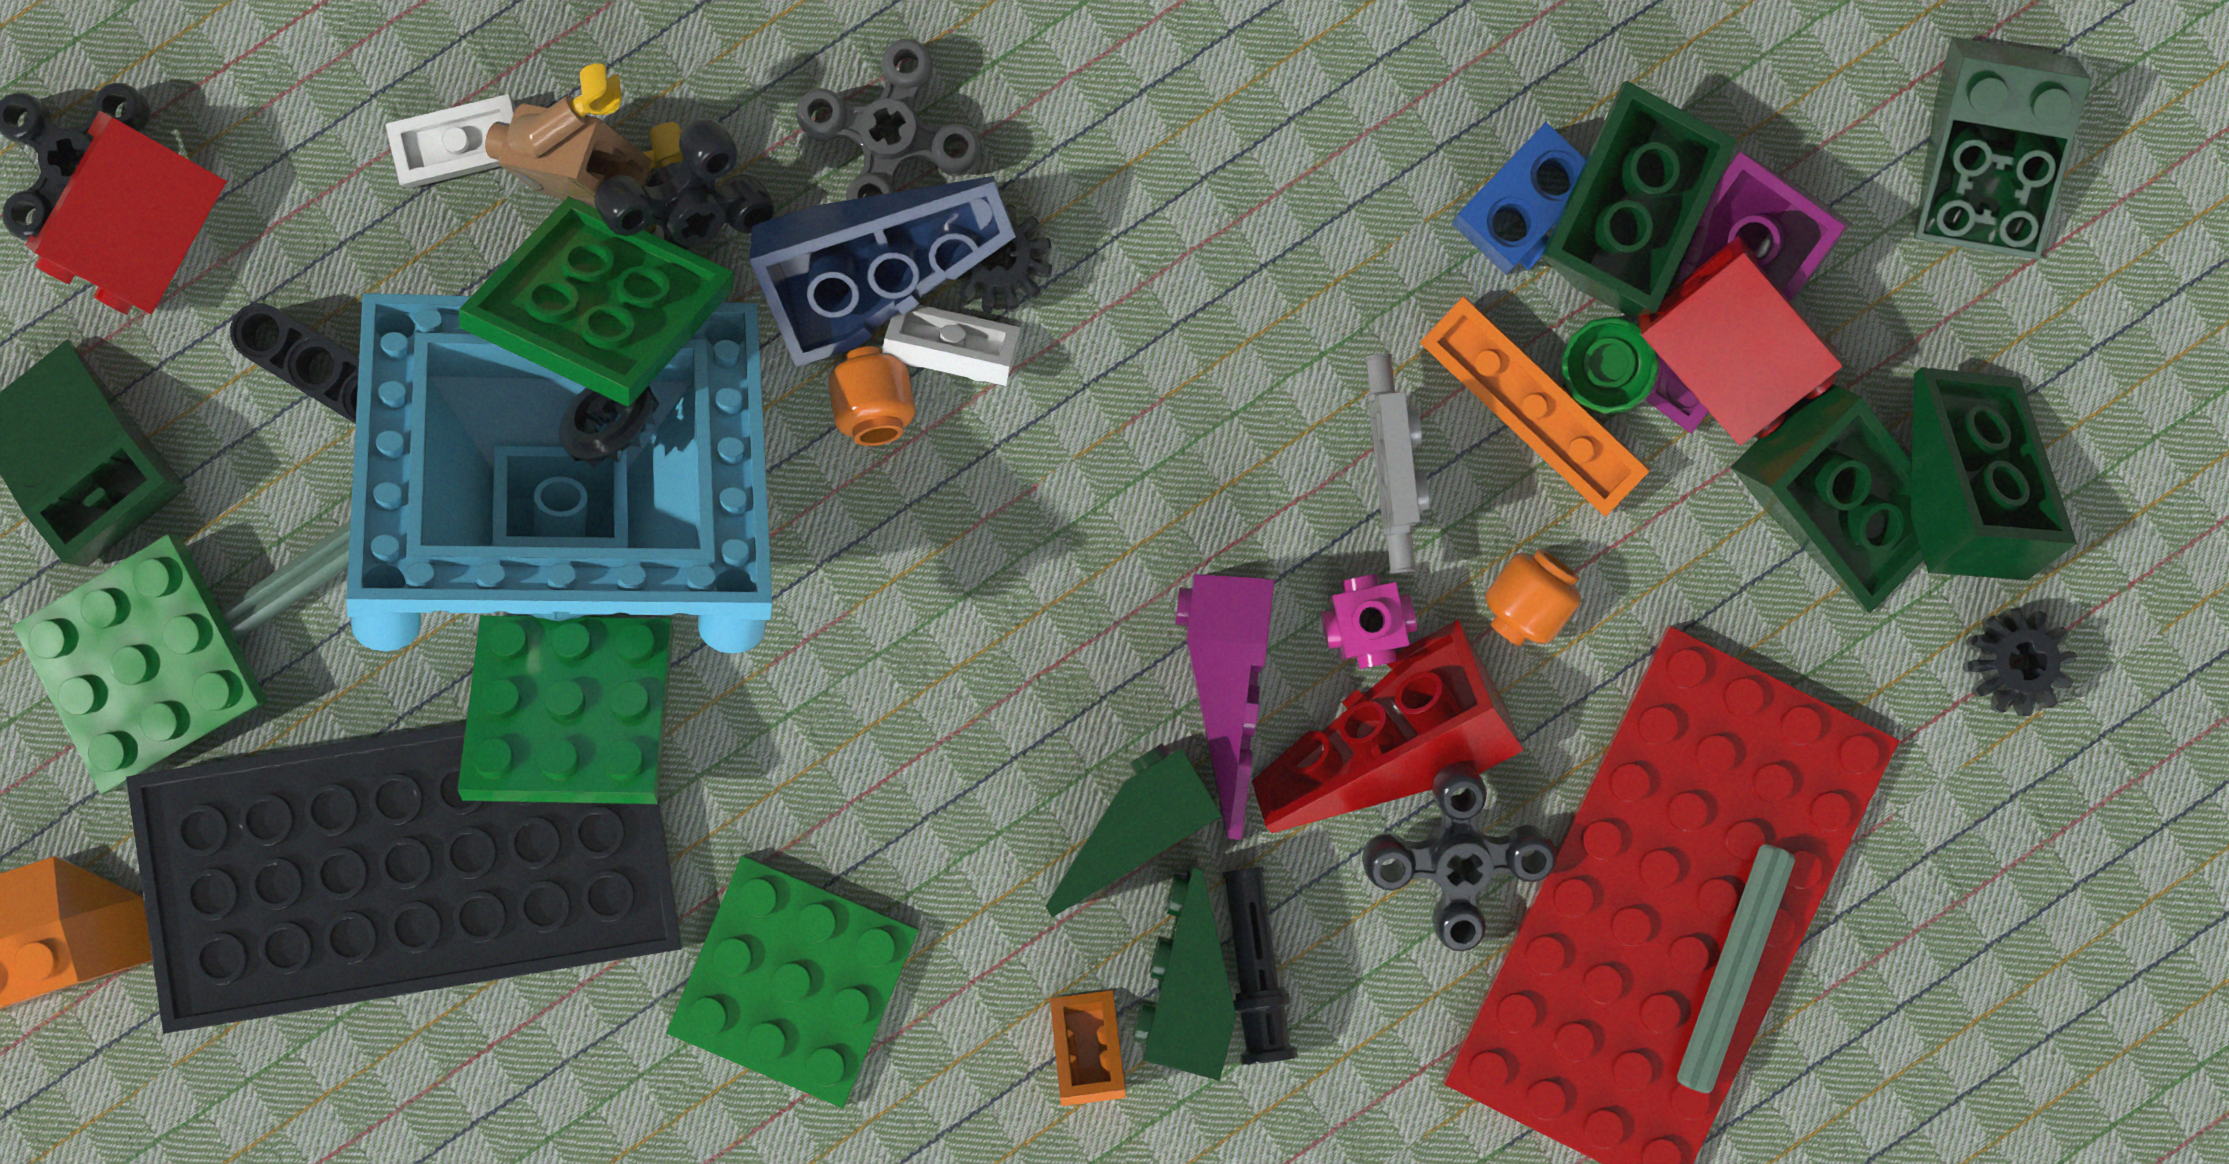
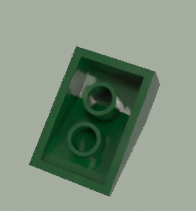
[1910,367,2077,580]
[1731,384,1924,613]
[1045,743,1222,917]

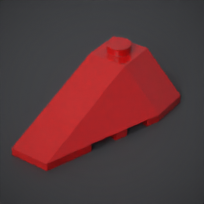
[1251,620,1524,834]

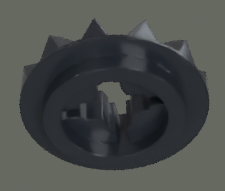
[559,385,660,468]

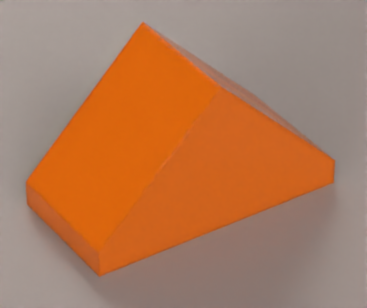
[1050,990,1126,1106]

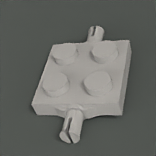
[1365,354,1429,574]

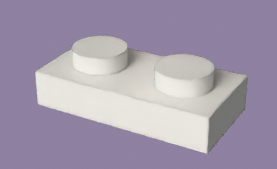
[385,94,516,189]
[882,305,1021,386]

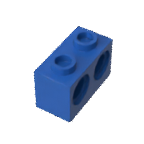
[1452,122,1586,276]

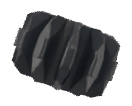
[950,205,1052,313]
[1962,607,2078,716]

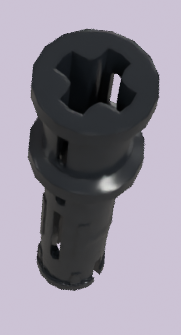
[1223,866,1298,1065]

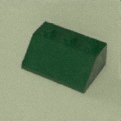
[1541,81,1737,317]

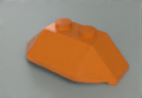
[0,856,152,1010]

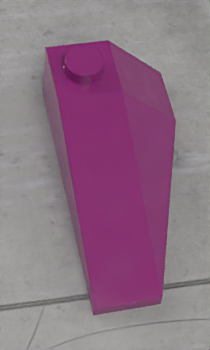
[1645,151,1852,434]
[1175,574,1275,840]

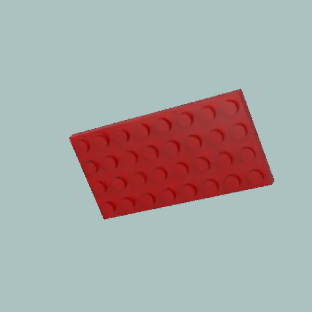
[1442,626,1900,1164]

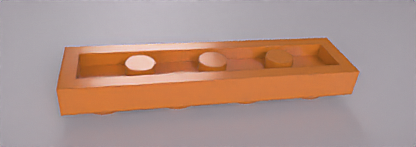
[1419,295,1651,517]

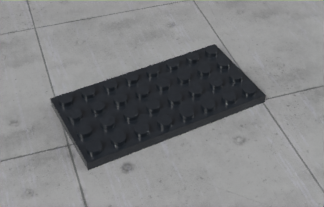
[126,723,683,1034]

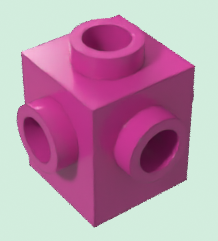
[1321,574,1417,669]

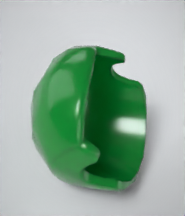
[1562,316,1659,414]

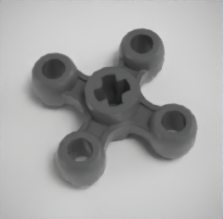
[796,39,982,200]

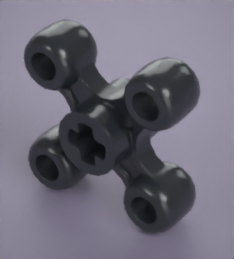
[0,82,150,242]
[594,118,774,250]
[1362,763,1557,952]

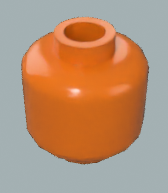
[828,346,916,446]
[1485,549,1581,646]

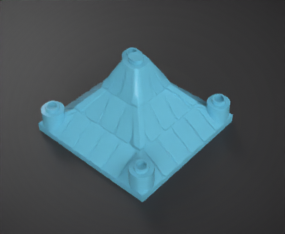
[346,293,772,654]

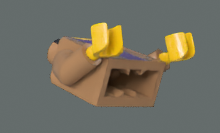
[485,63,683,208]

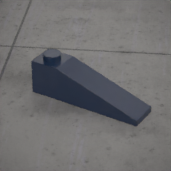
[749,176,1015,367]

